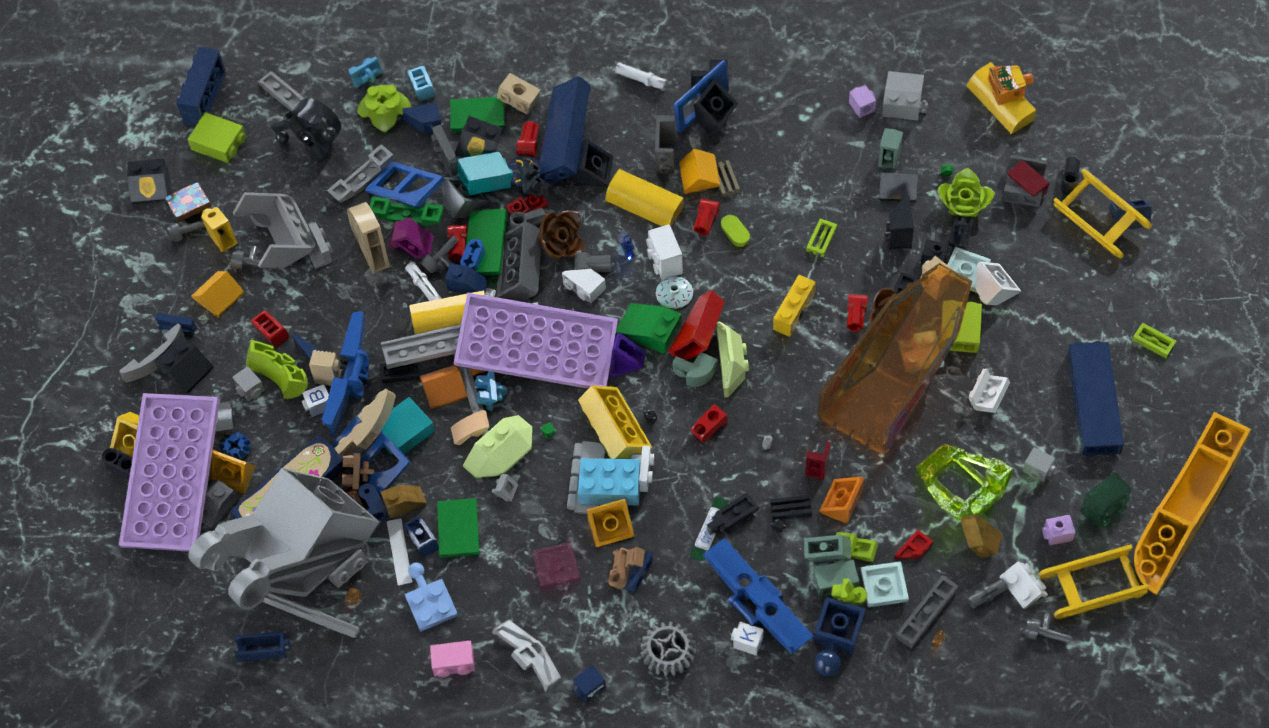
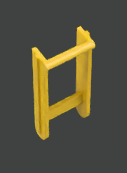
[1053,169,1152,259]
[1038,544,1149,619]

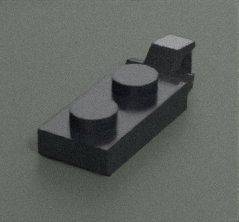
[706,493,759,535]

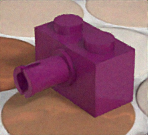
[388,218,433,259]

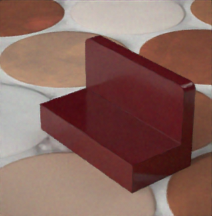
[1007,160,1049,197]
[805,441,831,480]

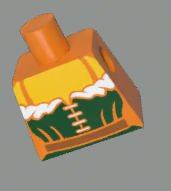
[988,65,1034,105]

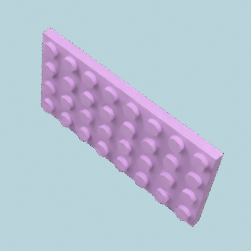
[454,292,618,389]
[119,393,220,552]

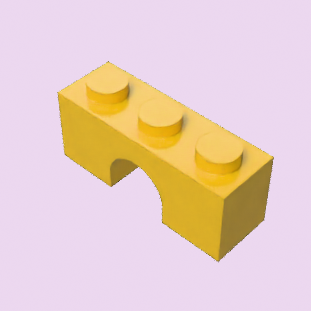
[773,275,816,337]

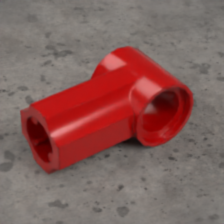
[516,121,539,157]
[694,198,720,236]
[447,225,468,262]
[847,294,868,332]

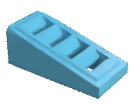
[407,66,435,101]

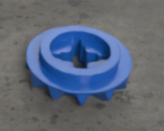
[219,432,251,460]

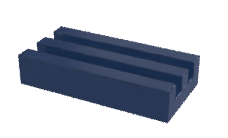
[155,313,197,335]

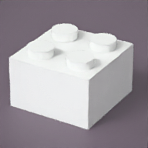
[646,224,683,280]

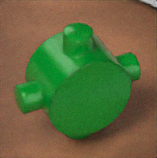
[939,164,955,176]
[540,422,557,438]

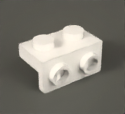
[969,369,1010,413]
[631,446,654,492]
[1000,562,1048,609]

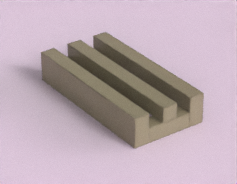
[717,160,740,197]

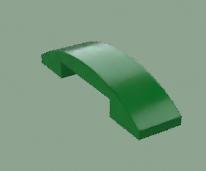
[370,197,444,226]

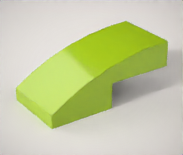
[836,532,878,562]

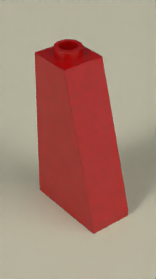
[668,290,725,361]

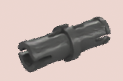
[967,578,1008,609]

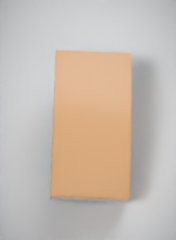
[451,410,489,445]

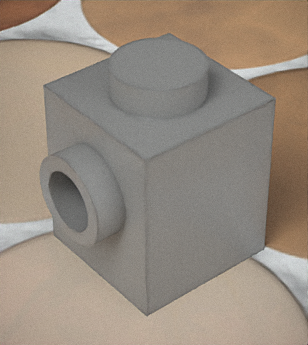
[232,366,264,401]
[1023,448,1056,482]

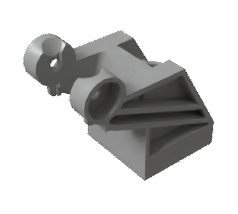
[189,468,379,610]

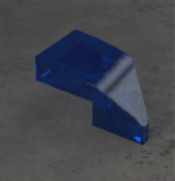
[618,233,635,260]

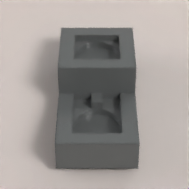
[215,401,235,436]

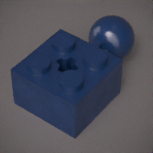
[814,597,866,676]

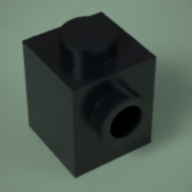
[921,239,951,265]

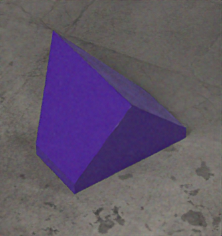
[608,333,647,379]

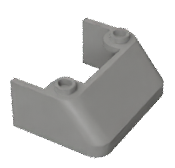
[233,192,316,268]

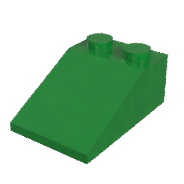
[615,303,682,355]

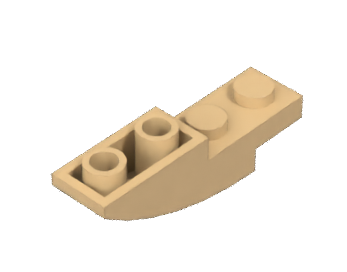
[334,389,396,456]

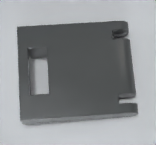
[431,125,459,178]

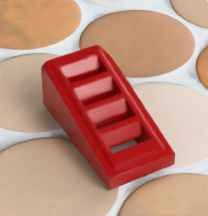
[250,310,289,348]

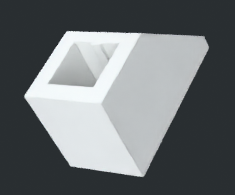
[562,269,606,303]

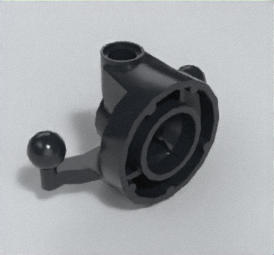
[271,98,342,161]

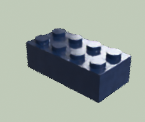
[176,47,226,126]

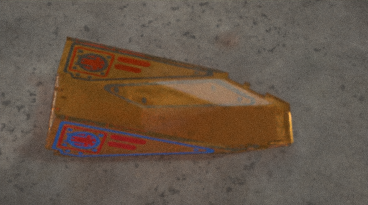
[817,263,972,455]

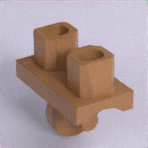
[342,453,374,489]

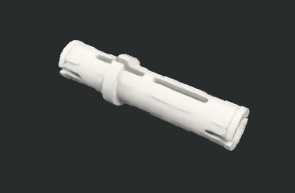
[615,62,668,91]
[405,262,442,301]

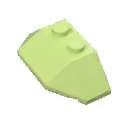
[716,322,749,398]
[463,415,532,479]

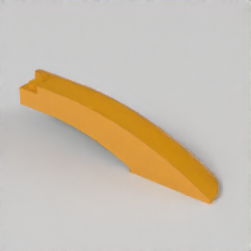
[1134,412,1251,595]

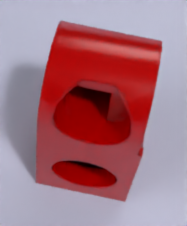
[691,404,728,443]

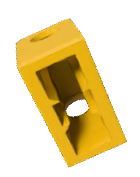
[201,207,238,252]

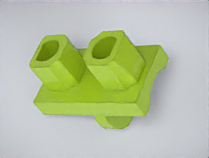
[832,579,868,606]

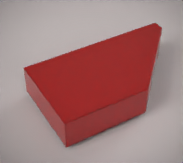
[894,530,934,559]

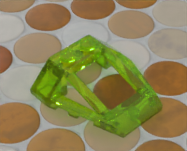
[916,444,1014,520]

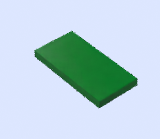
[466,209,507,276]

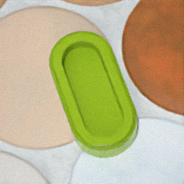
[721,215,750,247]

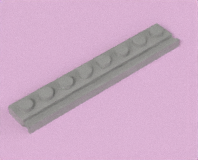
[381,325,461,369]

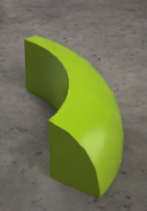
[246,340,308,399]

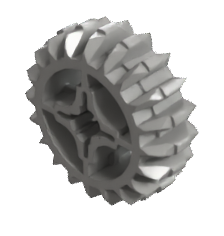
[641,621,696,677]

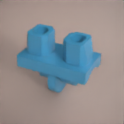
[348,57,383,88]
[475,371,507,410]

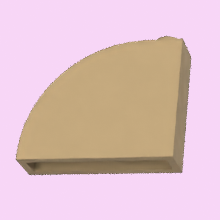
[347,202,390,274]

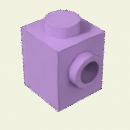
[849,85,876,118]
[1042,515,1076,546]

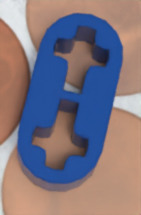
[460,239,485,271]

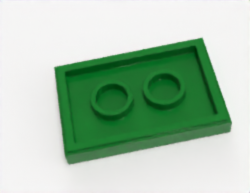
[450,97,505,132]
[437,498,480,558]

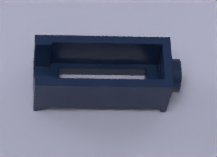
[234,631,290,663]

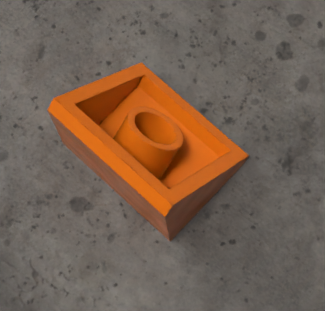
[420,365,467,409]
[819,477,864,524]

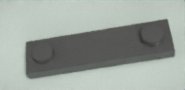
[895,575,959,649]

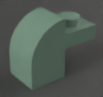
[673,352,718,387]

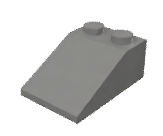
[882,71,924,121]

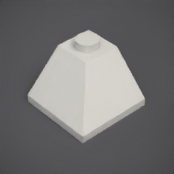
[976,261,1021,306]

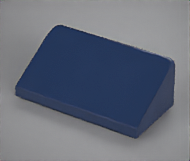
[1110,199,1152,224]
[624,551,653,593]

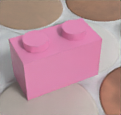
[430,640,475,677]

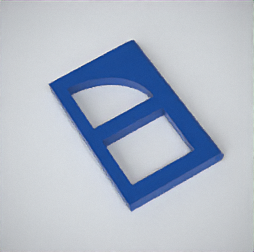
[673,60,729,133]
[365,161,445,208]
[332,410,411,497]

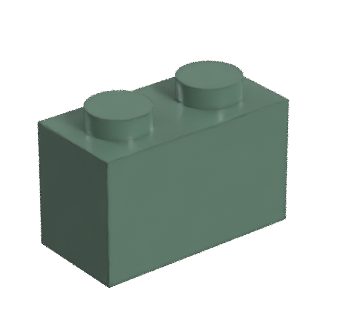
[878,128,903,168]
[804,535,851,563]
[813,560,859,597]

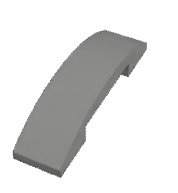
[327,144,394,203]
[119,324,184,382]

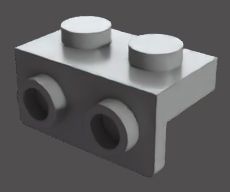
[308,222,333,269]
[327,549,368,588]

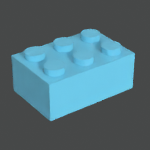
[578,458,640,505]

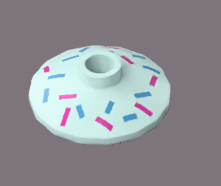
[656,276,693,310]

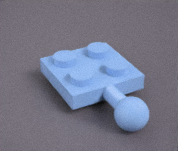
[405,563,458,632]

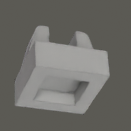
[492,474,518,501]

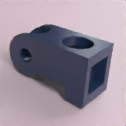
[358,484,389,521]

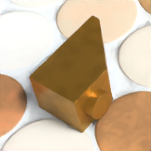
[381,485,427,518]
[961,514,1003,558]

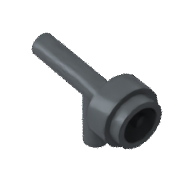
[166,219,205,242]
[422,236,459,273]
[231,246,274,270]
[1022,613,1072,644]

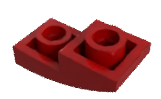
[506,194,549,215]

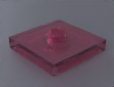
[532,542,580,589]

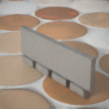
[567,441,605,514]

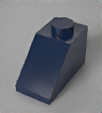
[402,103,442,133]
[445,263,489,295]

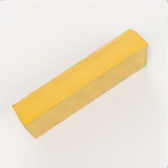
[967,62,1036,134]
[605,169,684,227]
[409,291,484,335]

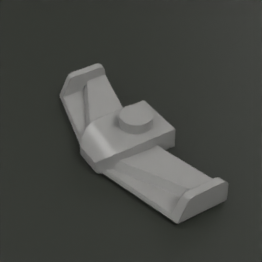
[492,620,562,692]

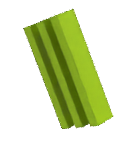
[806,219,837,257]
[1132,323,1176,358]

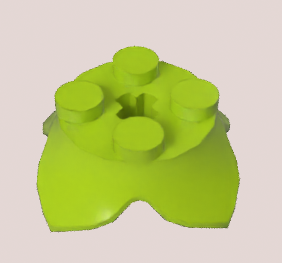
[357,85,412,133]
[937,168,995,218]

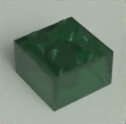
[1080,472,1132,529]

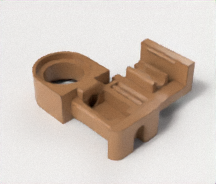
[609,547,645,589]

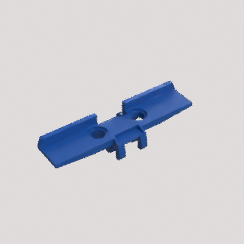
[321,311,369,437]
[703,538,814,654]

